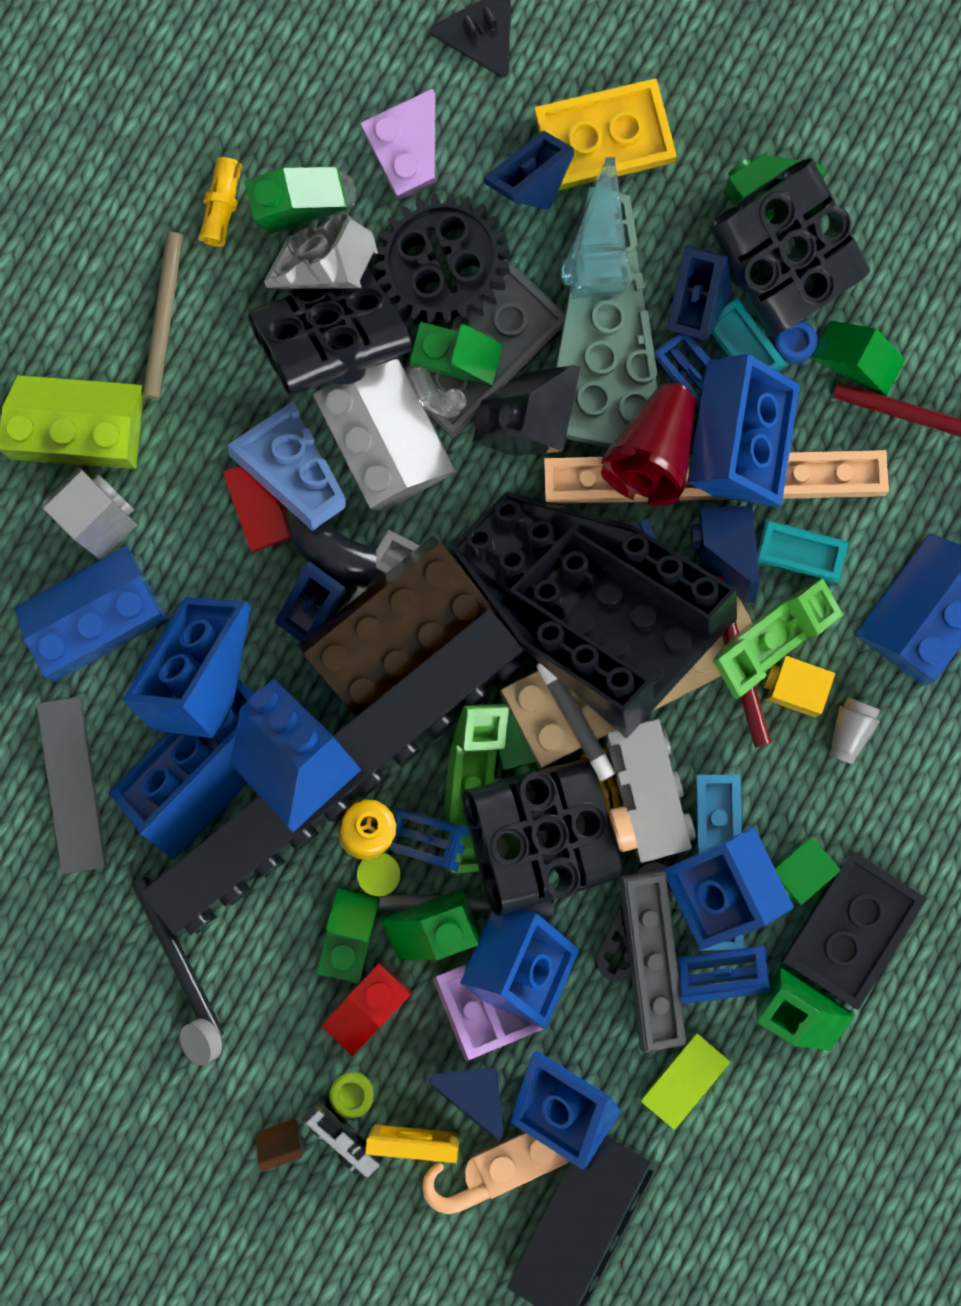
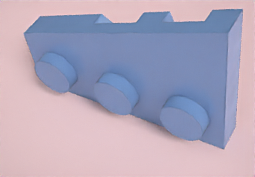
[228,400,346,531]

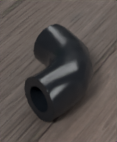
[282,505,377,588]

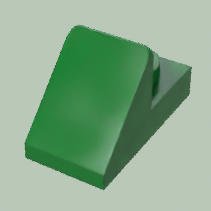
[410,322,503,387]
[317,888,380,984]

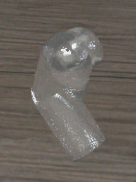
[408,366,466,418]

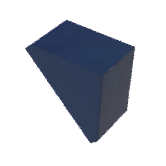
[483,130,574,210]
[667,245,732,340]
[275,561,349,642]
[428,1067,504,1142]

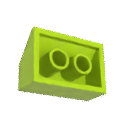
[0,375,144,469]

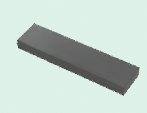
[37,696,107,875]
[619,870,687,1053]

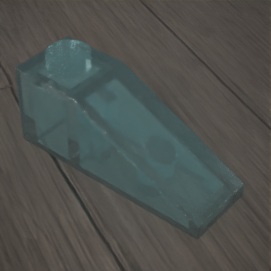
[562,157,630,299]

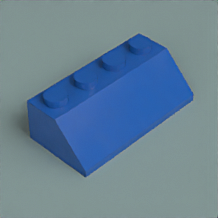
[108,678,254,860]

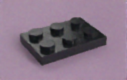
[781,850,927,1010]

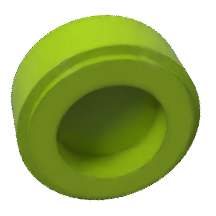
[357,853,401,896]
[329,1072,374,1118]

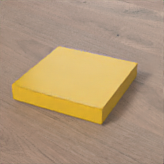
[365,1124,460,1163]

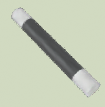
[536,664,616,781]

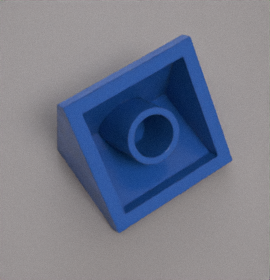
[510,1050,621,1170]

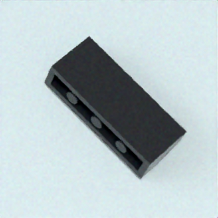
[507,1133,660,1306]

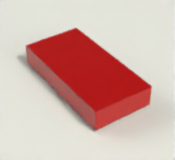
[223,466,290,553]

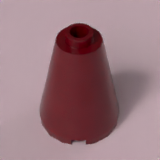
[601,383,696,506]

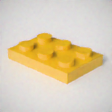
[534,78,677,191]

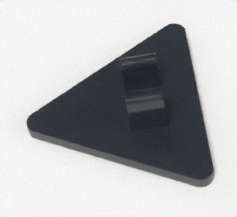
[430,0,511,78]

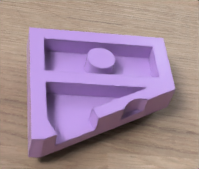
[360,89,436,201]
[433,964,543,1061]

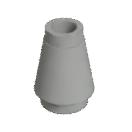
[829,697,880,764]

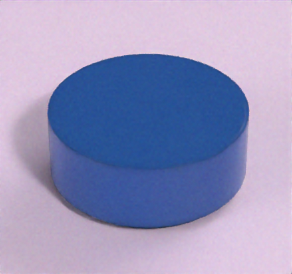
[773,320,817,364]

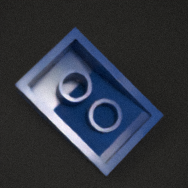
[123,597,251,738]

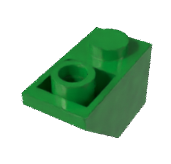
[756,967,855,1051]

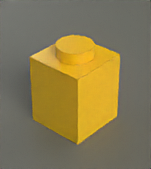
[763,656,836,717]

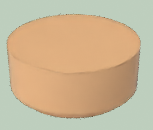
[608,806,637,852]

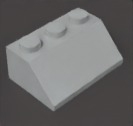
[313,359,456,512]

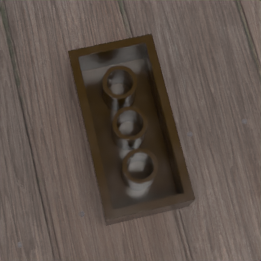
[299,536,494,717]

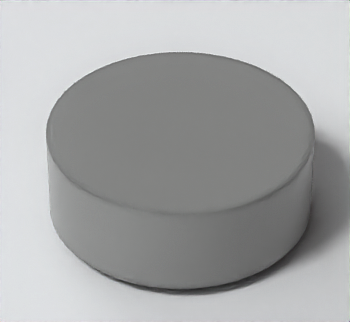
[180,1018,222,1066]

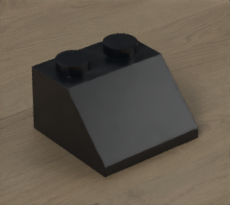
[472,365,581,456]

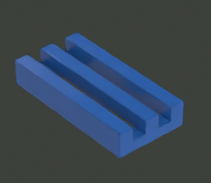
[654,333,711,415]
[388,807,469,871]
[678,946,771,1004]

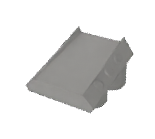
[264,213,378,289]

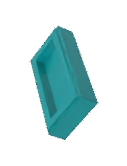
[710,297,787,372]
[757,520,849,585]

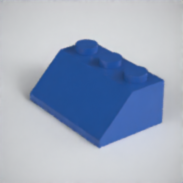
[687,354,800,507]
[854,533,961,686]
[14,545,168,682]
[231,678,361,832]

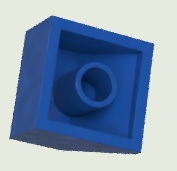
[662,827,794,950]
[460,909,579,1029]

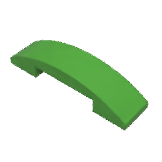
[713,578,843,699]
[445,704,509,874]

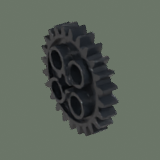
[373,192,511,329]

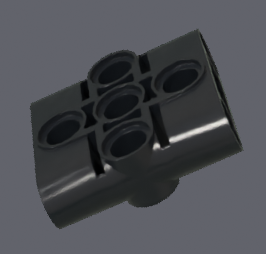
[708,158,870,336]
[247,268,412,396]
[462,757,621,916]

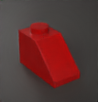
[321,961,412,1056]

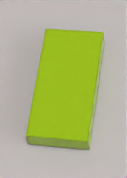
[640,1032,731,1130]

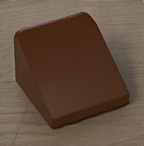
[256,1119,307,1171]

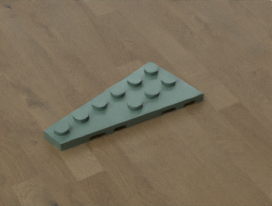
[555,187,658,448]

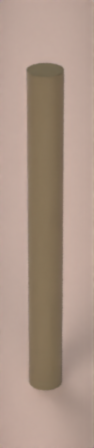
[142,232,183,400]

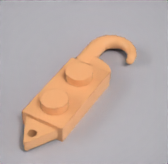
[422,1132,570,1214]

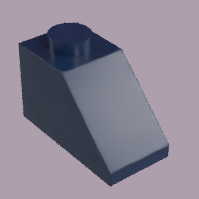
[690,506,760,603]

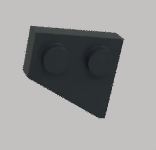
[301,1095,383,1178]

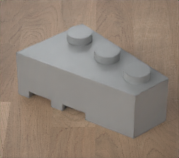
[43,467,137,560]
[602,719,696,863]

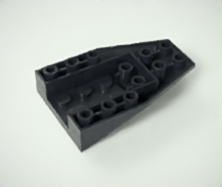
[451,492,737,739]

